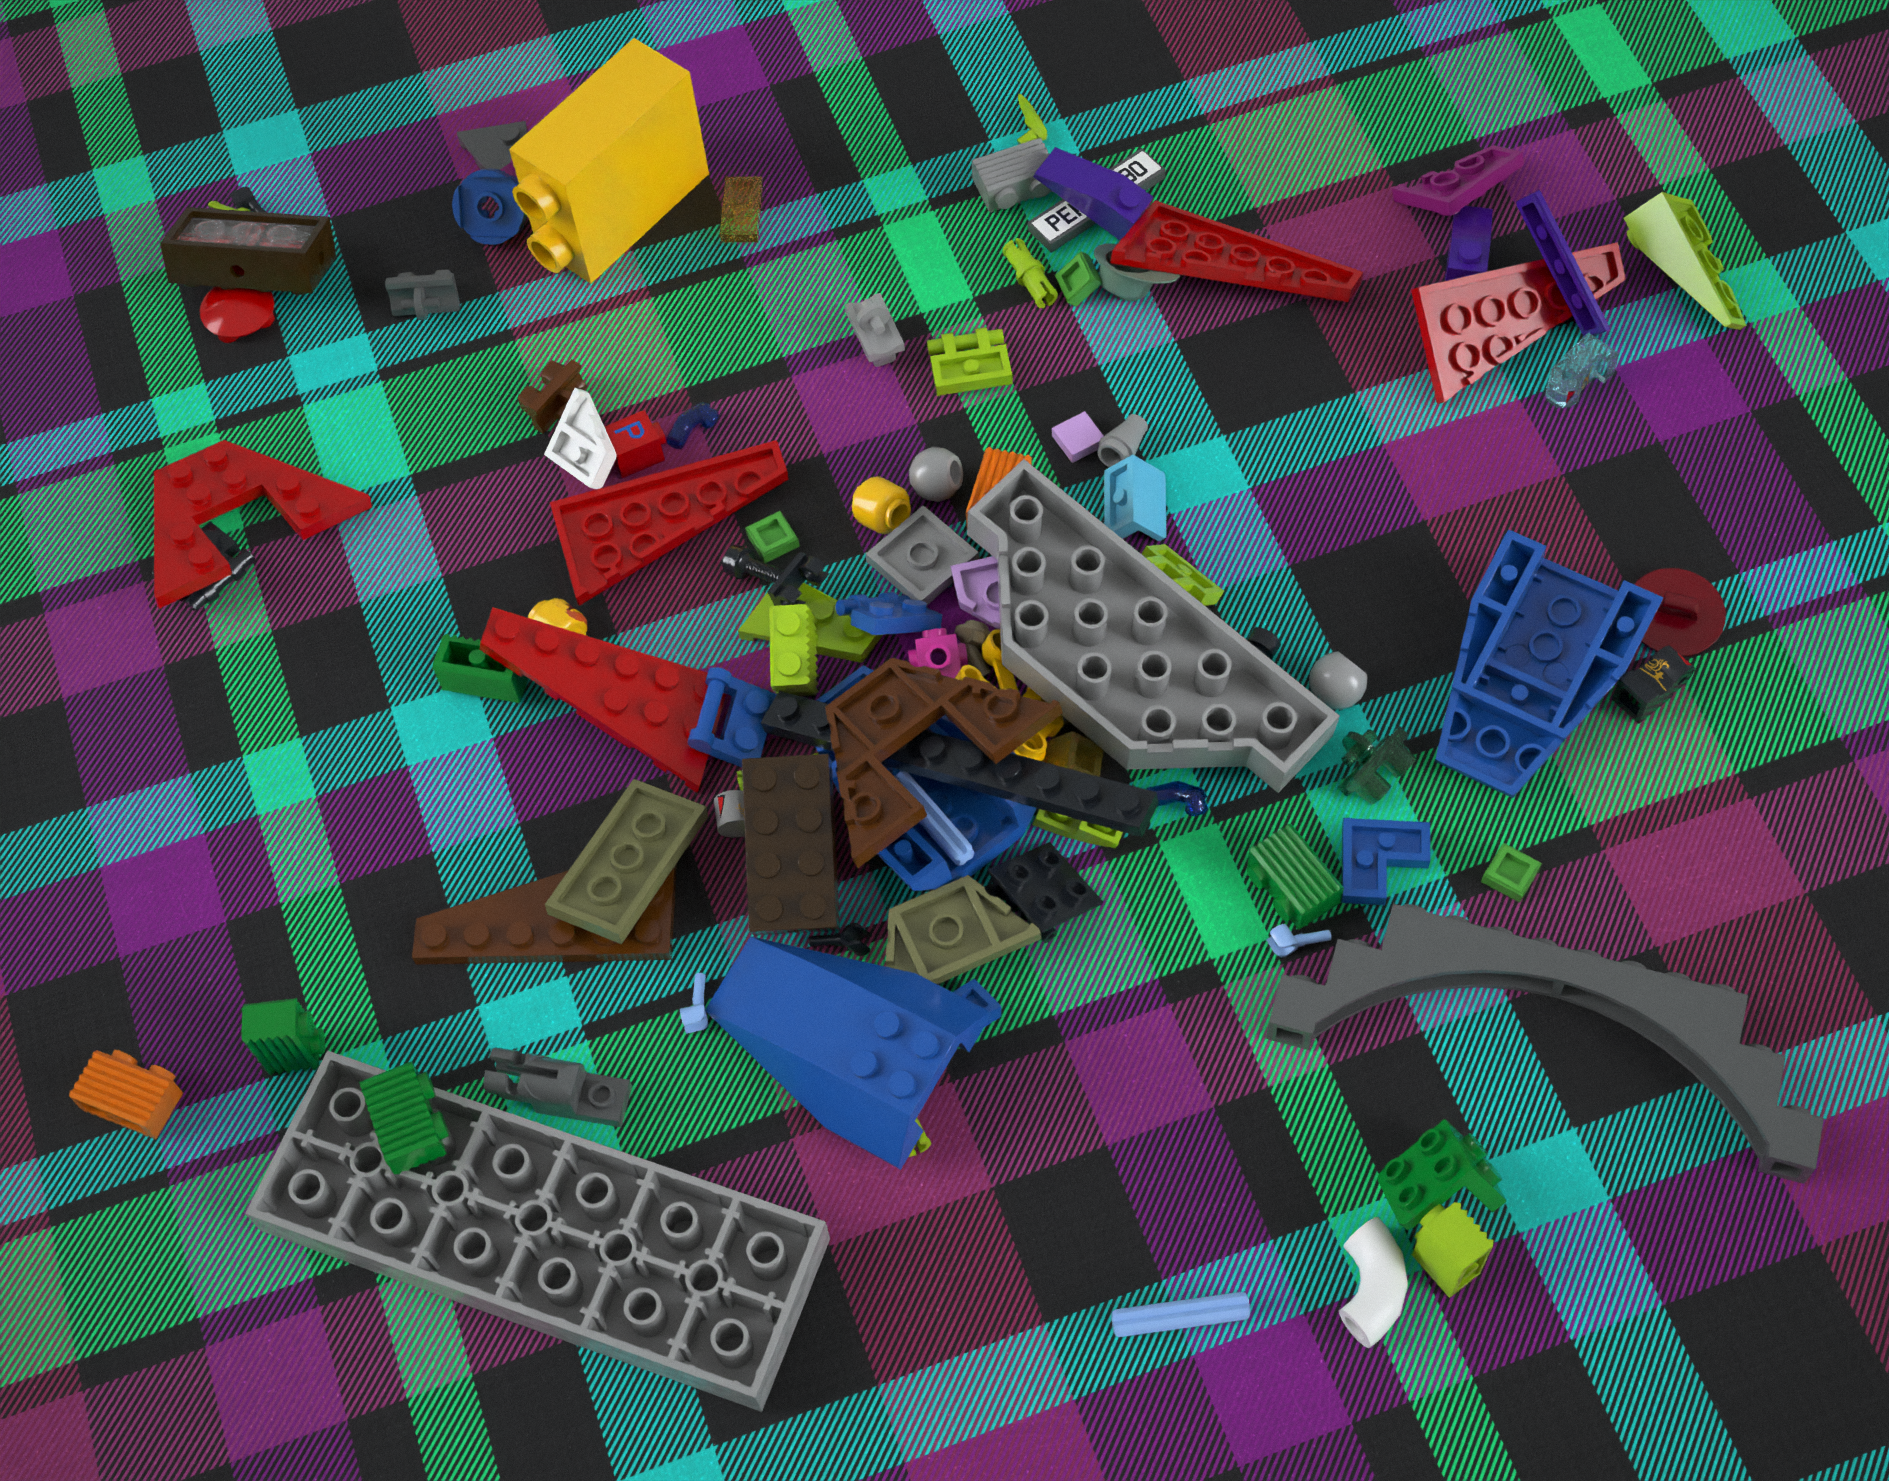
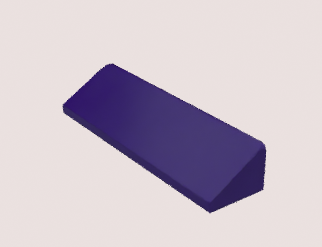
[1516,189,1610,339]

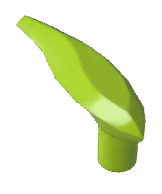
[1017,94,1047,144]

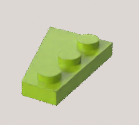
[738,583,883,663]

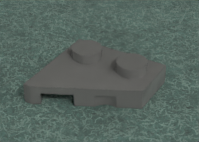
[457,121,528,170]

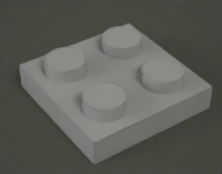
[865,506,979,605]

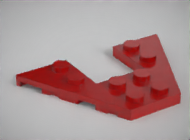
[154,440,372,609]

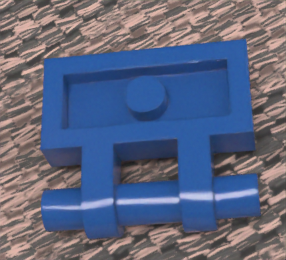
[836,592,942,635]

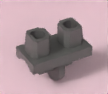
[385,269,460,320]

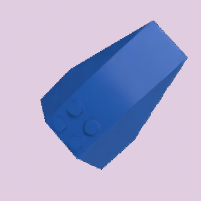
[1435,529,1663,798]
[816,665,1037,891]
[705,936,992,1170]

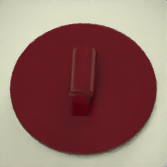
[1634,568,1726,656]

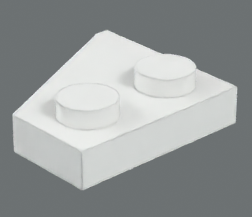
[544,388,617,489]

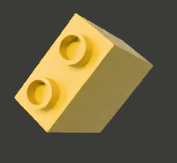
[509,38,709,284]

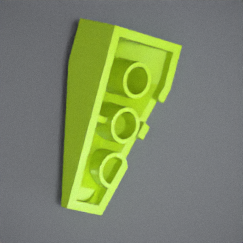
[1624,192,1747,330]

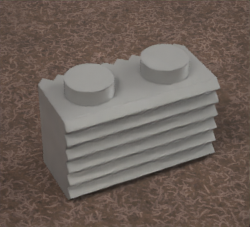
[972,138,1053,212]

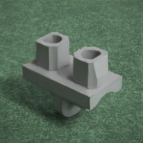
[845,293,905,367]

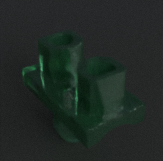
[1337,726,1417,805]

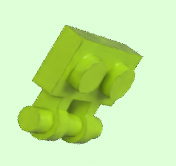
[927,327,1013,396]
[1142,544,1224,606]

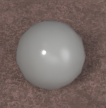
[908,447,963,502]
[1309,651,1368,710]

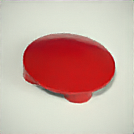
[200,286,275,343]

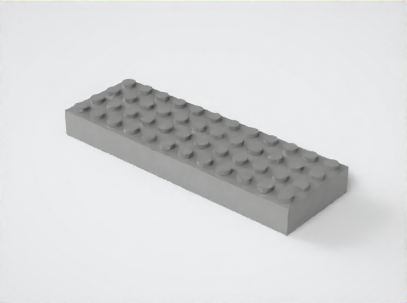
[245,1051,830,1412]

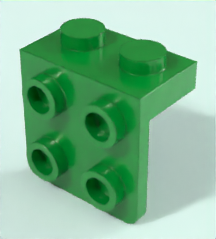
[1377,1119,1507,1230]

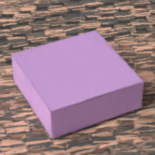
[1052,411,1104,463]

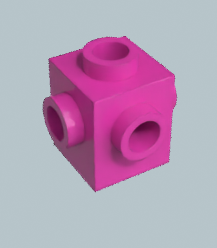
[908,628,968,678]

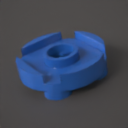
[452,168,527,245]

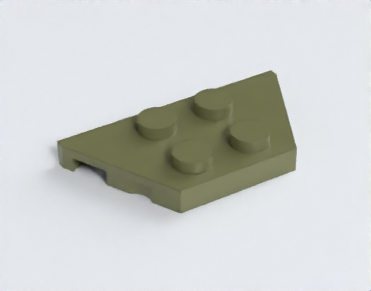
[886,875,1041,984]

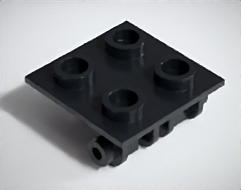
[987,842,1103,943]

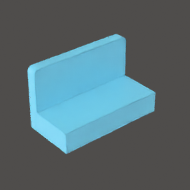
[1104,454,1166,541]

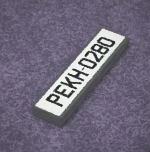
[1028,148,1165,253]

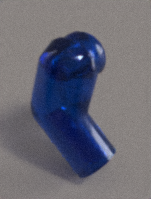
[666,402,719,450]
[1146,781,1208,816]

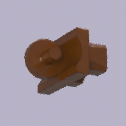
[518,359,587,434]

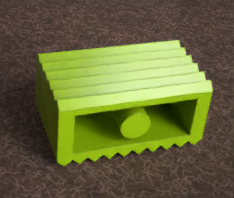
[769,604,819,697]
[1411,1202,1493,1298]

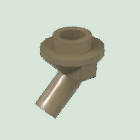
[954,620,991,677]

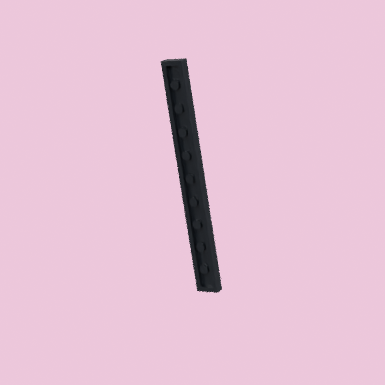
[761,691,1159,837]

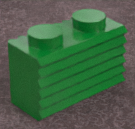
[432,633,529,703]
[1247,824,1344,930]
[242,998,325,1076]
[359,1061,450,1174]

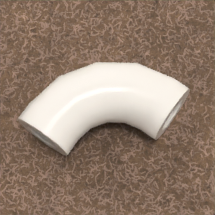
[1339,1217,1408,1348]

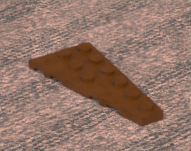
[412,863,677,965]

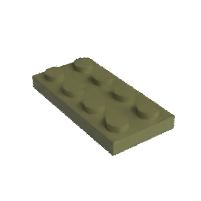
[545,779,708,944]

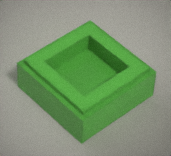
[1055,251,1102,307]
[745,511,800,563]
[1481,843,1542,903]

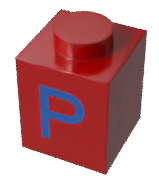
[604,410,667,478]

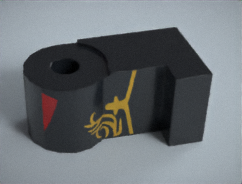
[1612,645,1695,724]

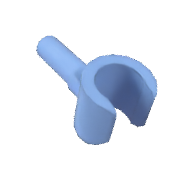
[1267,924,1331,958]
[680,973,708,1034]

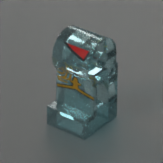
[1545,333,1619,408]

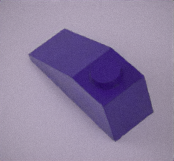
[1033,147,1154,240]
[1444,206,1493,281]

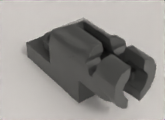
[483,1047,632,1128]

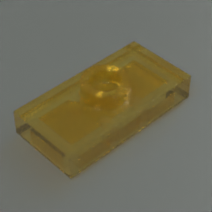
[720,176,763,242]

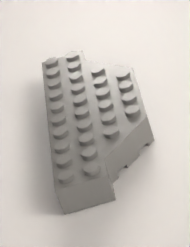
[967,459,1340,793]

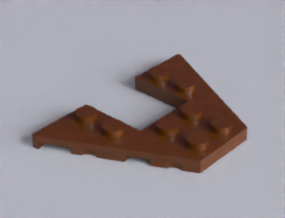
[825,658,1063,868]

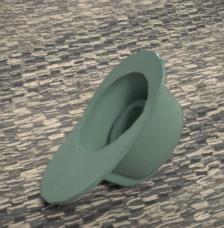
[1094,243,1180,301]

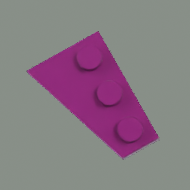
[1392,145,1524,216]

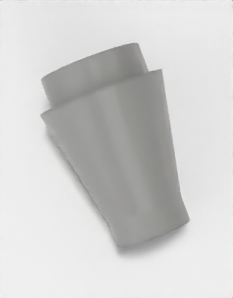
[1097,414,1148,467]

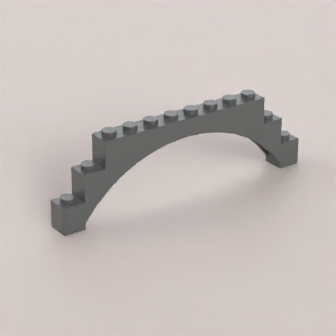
[1266,904,1824,1184]

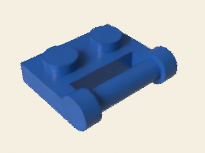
[687,667,777,767]

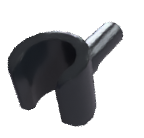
[230,187,267,213]
[809,923,872,956]

